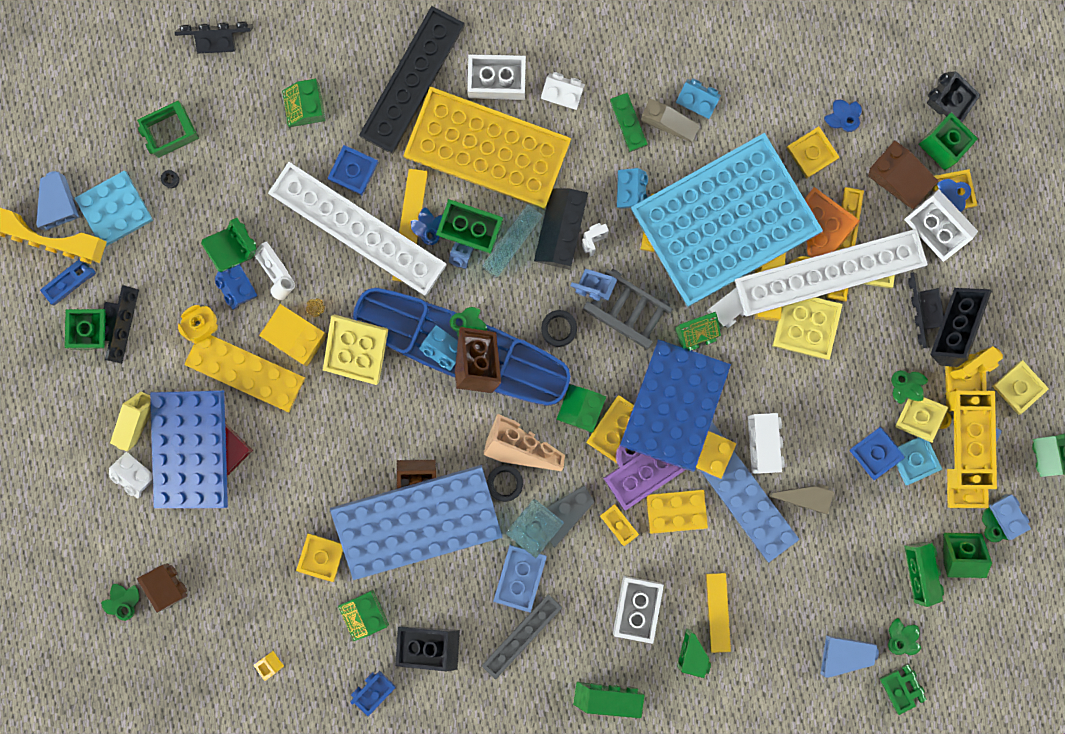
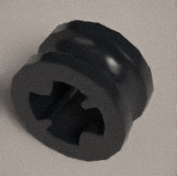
[160,170,180,189]

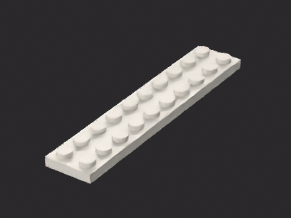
[268,162,447,296]
[735,229,928,317]

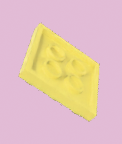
[772,297,843,360]
[323,315,388,385]

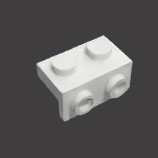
[541,72,585,110]
[581,223,609,257]
[109,452,153,498]

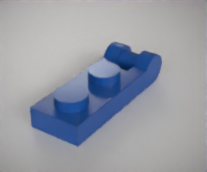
[40,259,96,306]

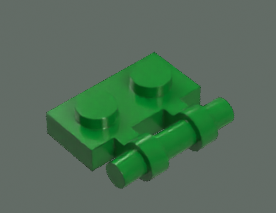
[879,664,927,715]

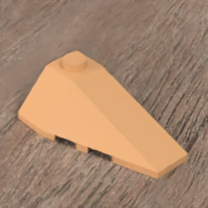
[484,414,565,471]

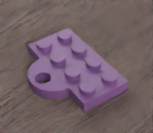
[603,445,686,511]

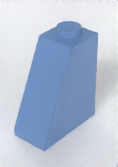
[36,171,80,231]
[821,635,879,678]

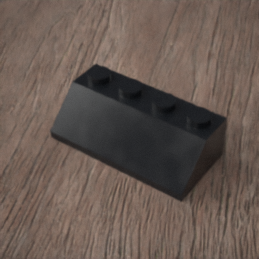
[534,188,588,270]
[930,288,992,367]

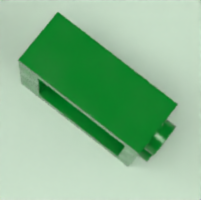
[137,100,199,158]

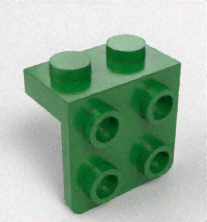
[201,217,257,272]

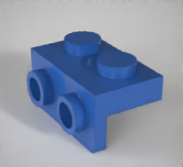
[215,264,257,310]
[350,670,396,716]

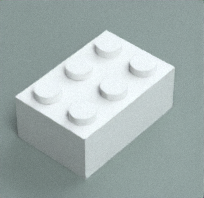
[467,55,526,100]
[904,189,978,262]
[748,413,785,473]
[613,576,664,644]

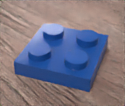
[327,145,379,196]
[849,426,906,480]

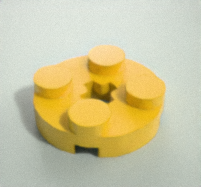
[178,305,218,344]

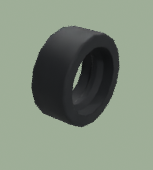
[541,310,578,347]
[487,465,523,502]

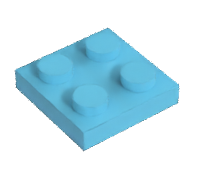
[896,437,942,485]

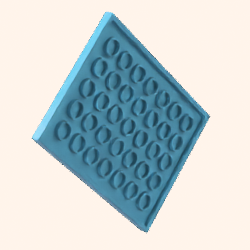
[631,133,823,307]

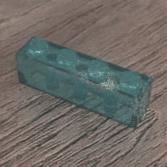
[481,204,543,279]

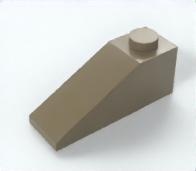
[641,98,700,143]
[768,483,834,514]

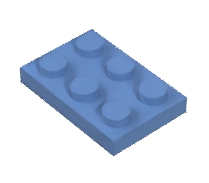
[493,545,547,613]

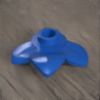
[824,100,862,132]
[937,179,971,212]
[411,207,443,245]

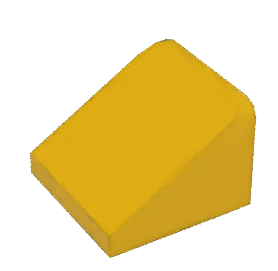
[254,651,284,681]

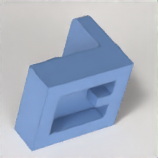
[449,242,474,269]

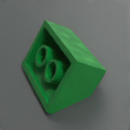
[436,199,503,254]
[904,542,944,607]

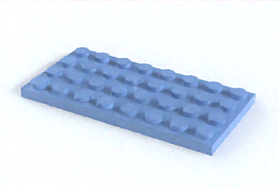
[330,465,503,580]

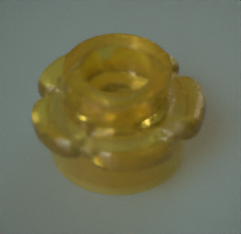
[306,298,325,317]

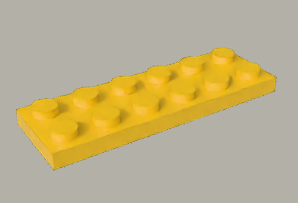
[184,335,305,412]

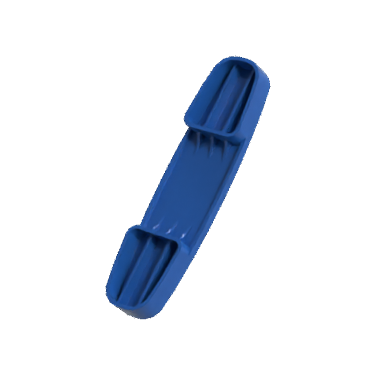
[353,288,571,406]

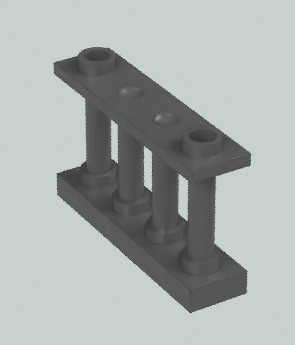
[583,269,673,349]

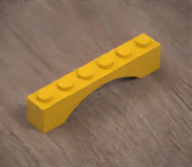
[0,208,107,264]

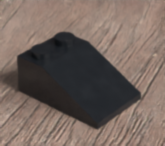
[395,626,460,672]

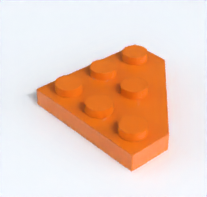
[805,187,860,258]

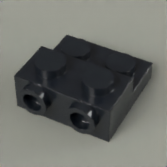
[927,71,980,122]

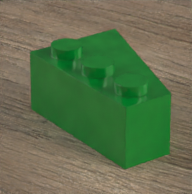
[573,681,645,718]

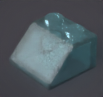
[506,499,564,558]

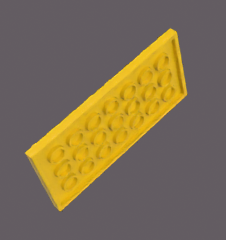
[403,87,571,210]

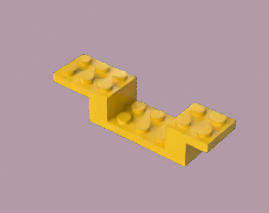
[945,354,997,508]

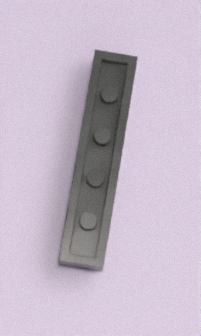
[482,594,562,680]

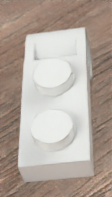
[254,242,295,300]

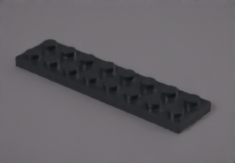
[359,6,465,155]

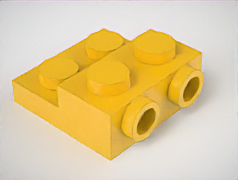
[950,346,1003,379]

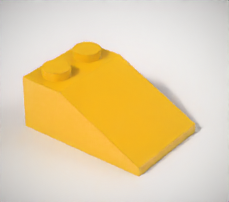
[259,304,328,366]

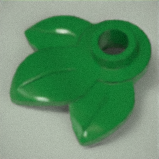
[450,307,488,337]
[891,370,928,404]
[982,507,1008,543]
[101,584,140,621]
[888,618,921,656]

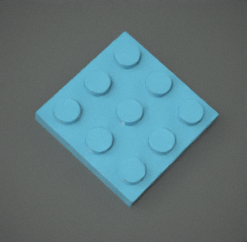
[75,170,153,247]

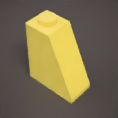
[110,392,151,451]

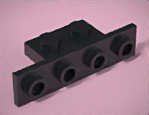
[174,21,253,54]
[908,272,944,349]
[103,285,139,364]

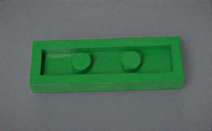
[610,92,648,152]

